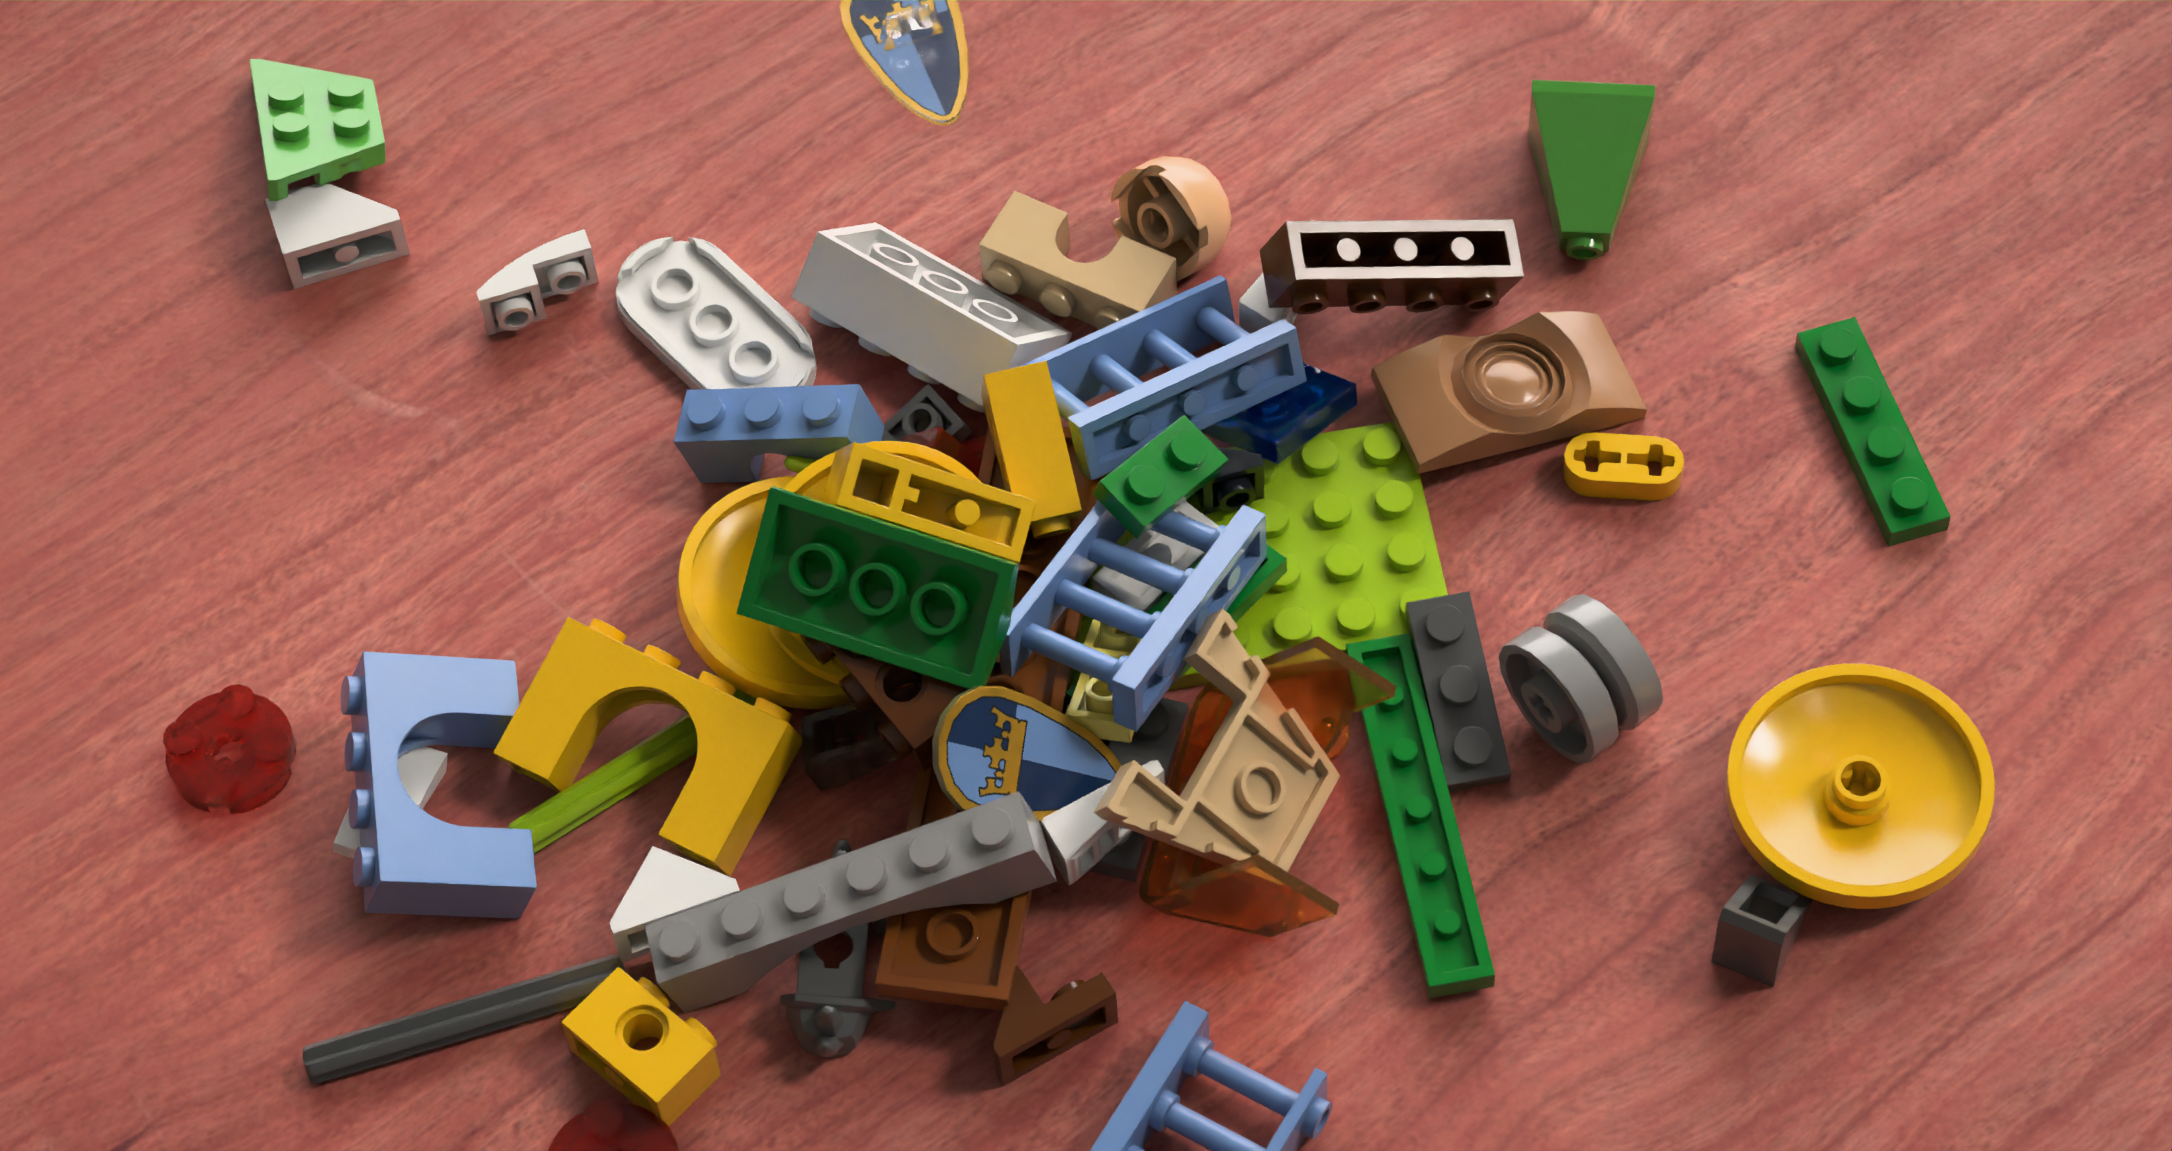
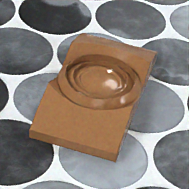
[1370,311,1647,474]

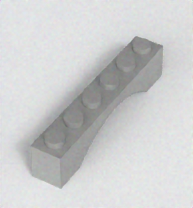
[645,791,1057,1013]

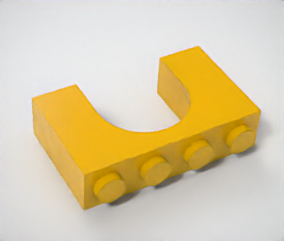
[493,617,804,877]

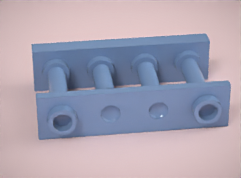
[1018,275,1307,481]
[999,500,1266,732]
[1090,1001,1332,1151]

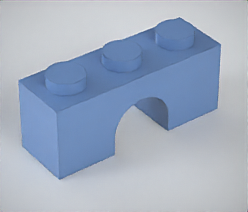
[674,384,885,483]

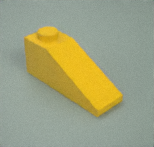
[822,442,1036,563]

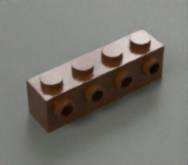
[1259,219,1524,314]

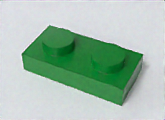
[1092,415,1229,539]

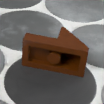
[993,966,1118,1086]

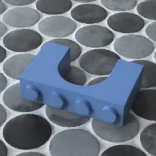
[340,651,537,919]

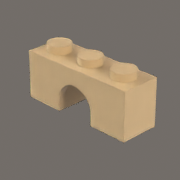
[979,191,1177,330]

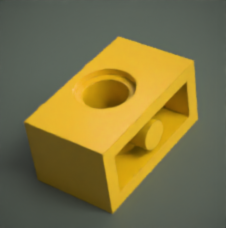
[561,967,721,1130]

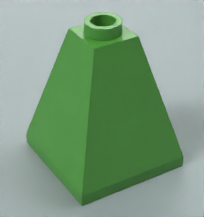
[1528,80,1655,260]

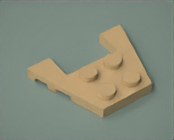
[1094,609,1340,883]

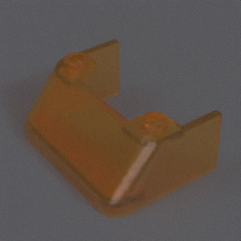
[1139,636,1397,937]

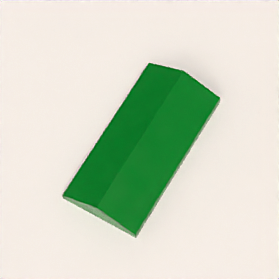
[736,487,1019,689]

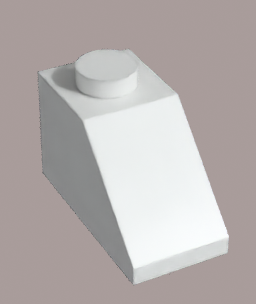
[265,183,410,289]

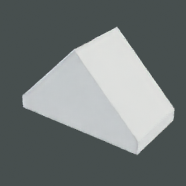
[609,846,740,963]

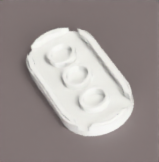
[616,237,816,390]

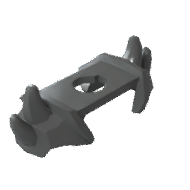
[780,839,895,1058]

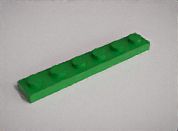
[1346,633,1495,999]

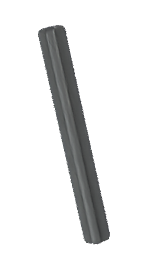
[302,954,625,1083]

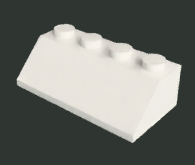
[791,223,1072,413]

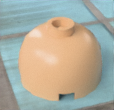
[1111,156,1232,281]

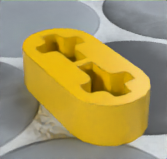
[1563,432,1684,501]

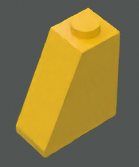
[981,360,1082,539]

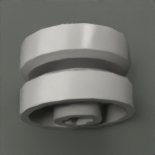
[1499,594,1663,763]

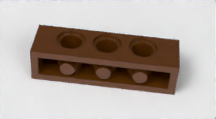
[800,634,969,771]

